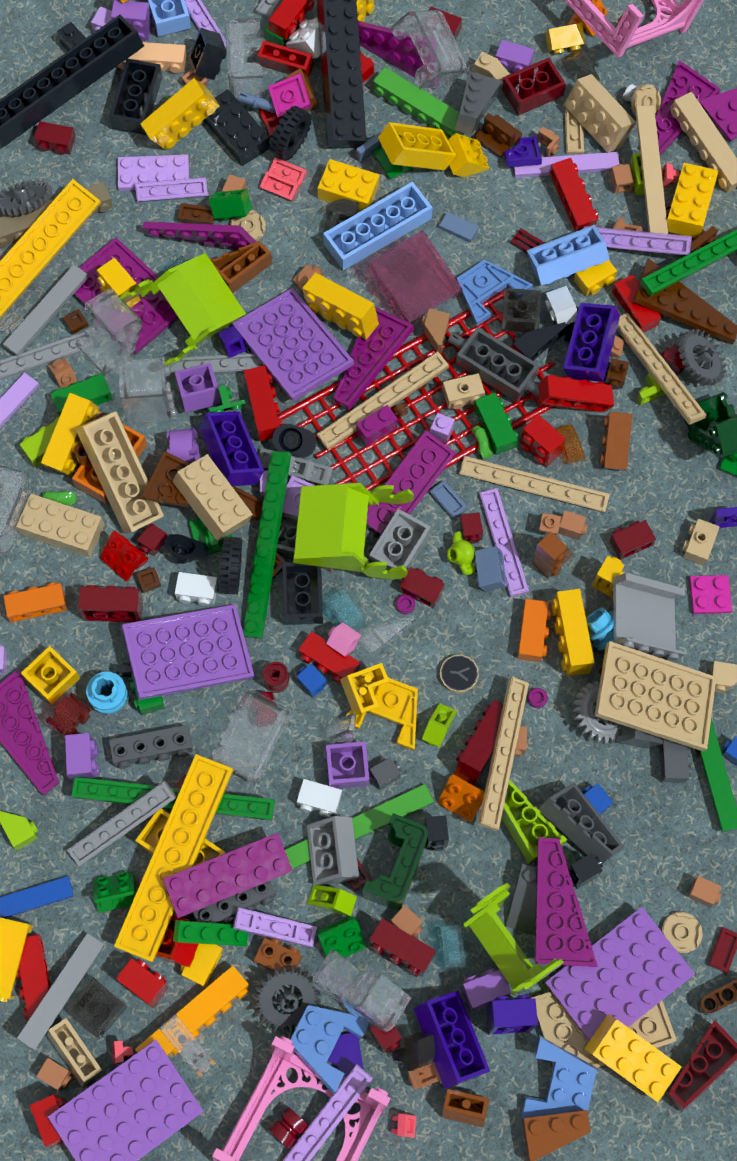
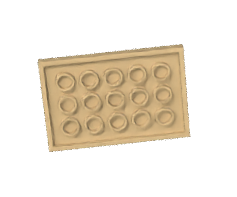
[595,641,717,751]
[530,992,677,1068]

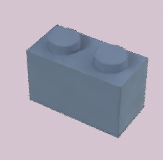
[473,546,507,592]

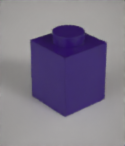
[218,326,246,358]

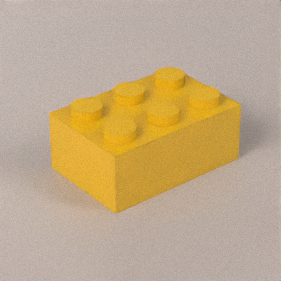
[318,159,380,212]

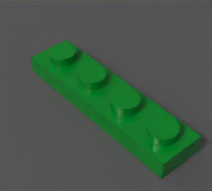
[173,920,248,946]

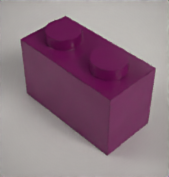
[356,405,398,447]

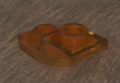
[555,424,586,464]

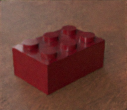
[502,58,566,116]
[78,585,143,623]
[369,918,436,978]

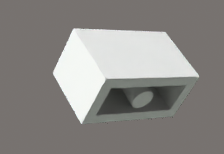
[545,286,578,324]
[175,572,218,606]
[297,779,342,818]

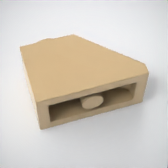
[473,52,509,89]
[710,661,737,693]

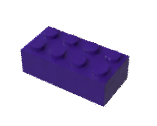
[563,303,620,382]
[199,411,264,486]
[413,991,490,1089]
[486,995,538,1035]

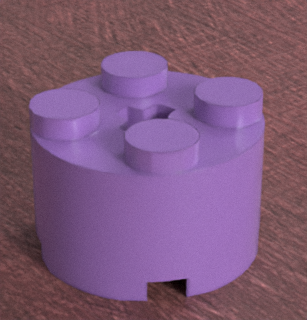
[167,428,200,464]

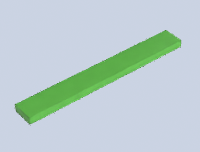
[285,784,434,870]

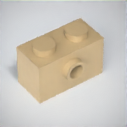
[442,373,485,409]
[682,519,720,566]

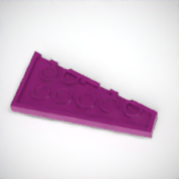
[0,669,60,796]

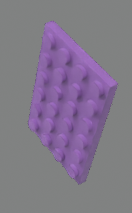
[232,288,354,402]
[121,604,254,700]
[545,907,695,1041]
[47,1040,204,1161]

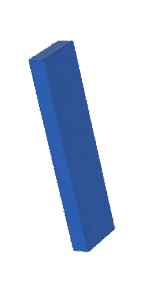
[0,876,74,918]

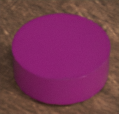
[396,595,415,614]
[528,688,548,708]

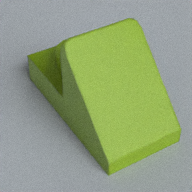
[637,373,665,406]

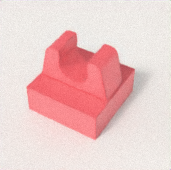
[661,163,680,188]
[111,1041,133,1065]
[391,1114,416,1138]

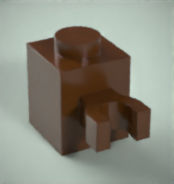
[605,358,629,389]

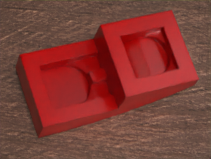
[258,108,279,137]

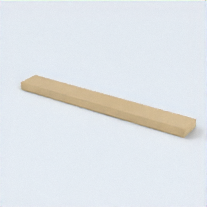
[635,105,668,234]
[617,313,706,425]
[317,352,449,450]
[459,456,610,512]
[478,676,529,831]

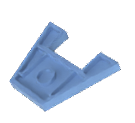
[457,259,533,326]
[290,1005,371,1094]
[521,1035,597,1119]

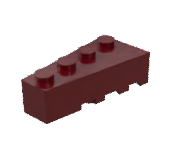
[454,699,503,786]
[667,1019,737,1113]

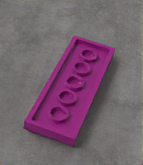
[366,431,456,536]
[162,833,293,918]

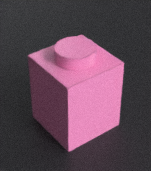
[326,622,361,657]

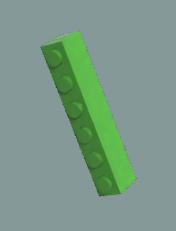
[373,67,465,139]

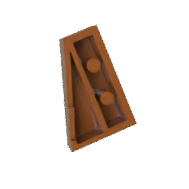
[209,241,272,293]
[600,412,633,471]
[532,532,574,579]
[522,1110,591,1161]

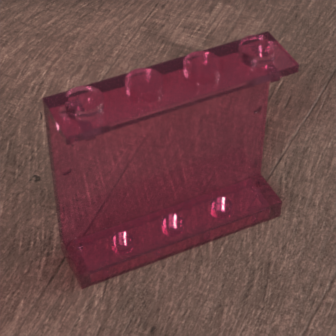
[367,230,463,324]

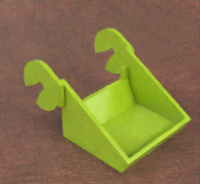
[116,253,246,371]
[293,483,414,580]
[463,883,564,995]

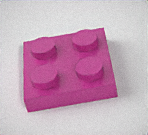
[268,73,312,120]
[689,575,732,614]

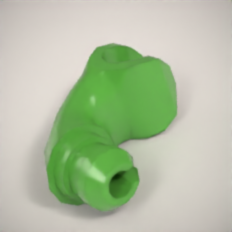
[472,426,493,459]
[42,491,76,505]

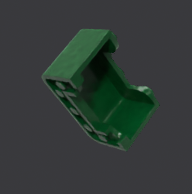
[683,392,737,458]
[363,813,428,910]

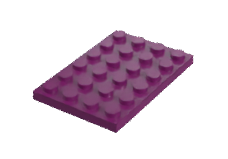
[73,237,179,354]

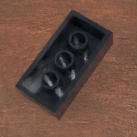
[109,59,162,135]
[203,89,270,166]

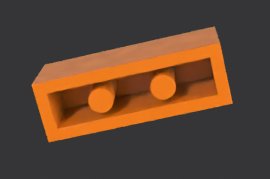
[4,583,68,623]
[517,599,551,662]

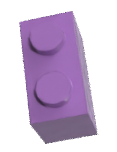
[495,40,535,72]

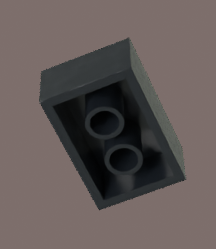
[282,562,323,625]

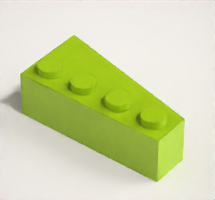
[501,779,567,864]

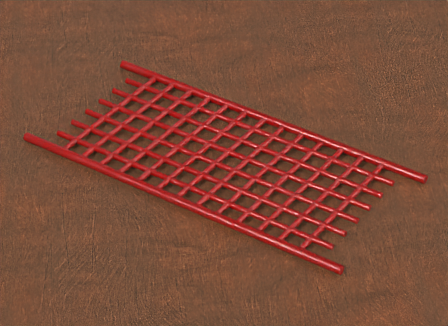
[277,288,590,507]

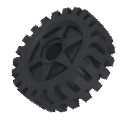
[270,106,312,160]
[220,537,242,595]

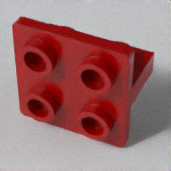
[100,531,149,581]

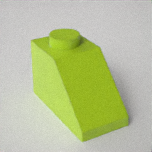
[422,703,457,747]
[0,811,39,850]
[307,885,357,916]

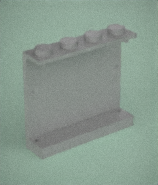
[613,573,687,661]

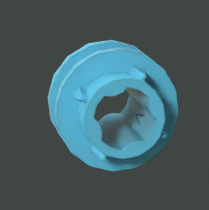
[586,608,614,650]
[86,672,128,714]

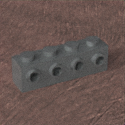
[109,725,193,769]
[193,881,276,924]

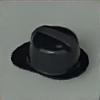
[272,424,316,458]
[164,534,209,564]

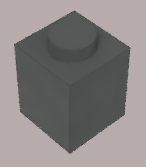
[370,757,402,790]

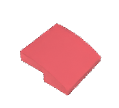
[260,157,308,201]

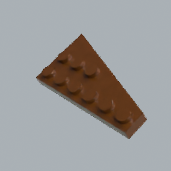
[633,258,737,344]
[140,451,263,520]

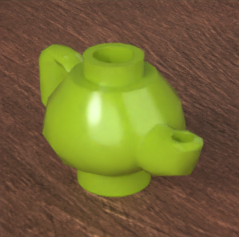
[447,531,476,575]

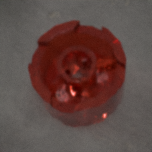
[46,692,91,737]

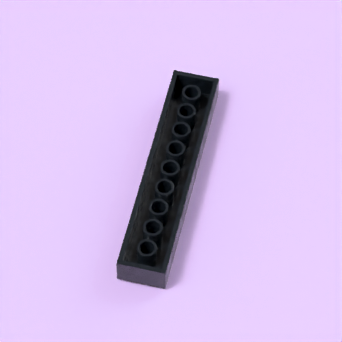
[317,0,367,148]
[0,14,144,147]

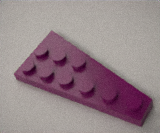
[358,21,438,89]
[656,60,720,156]
[698,88,737,143]
[143,222,257,249]
[334,307,414,410]
[535,838,598,967]

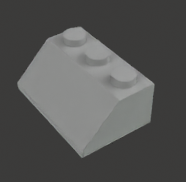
[369,509,431,581]
[307,816,359,885]

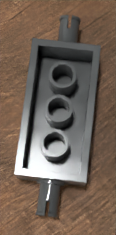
[448,327,540,403]

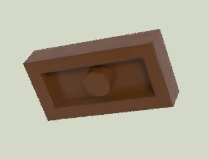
[177,203,215,224]

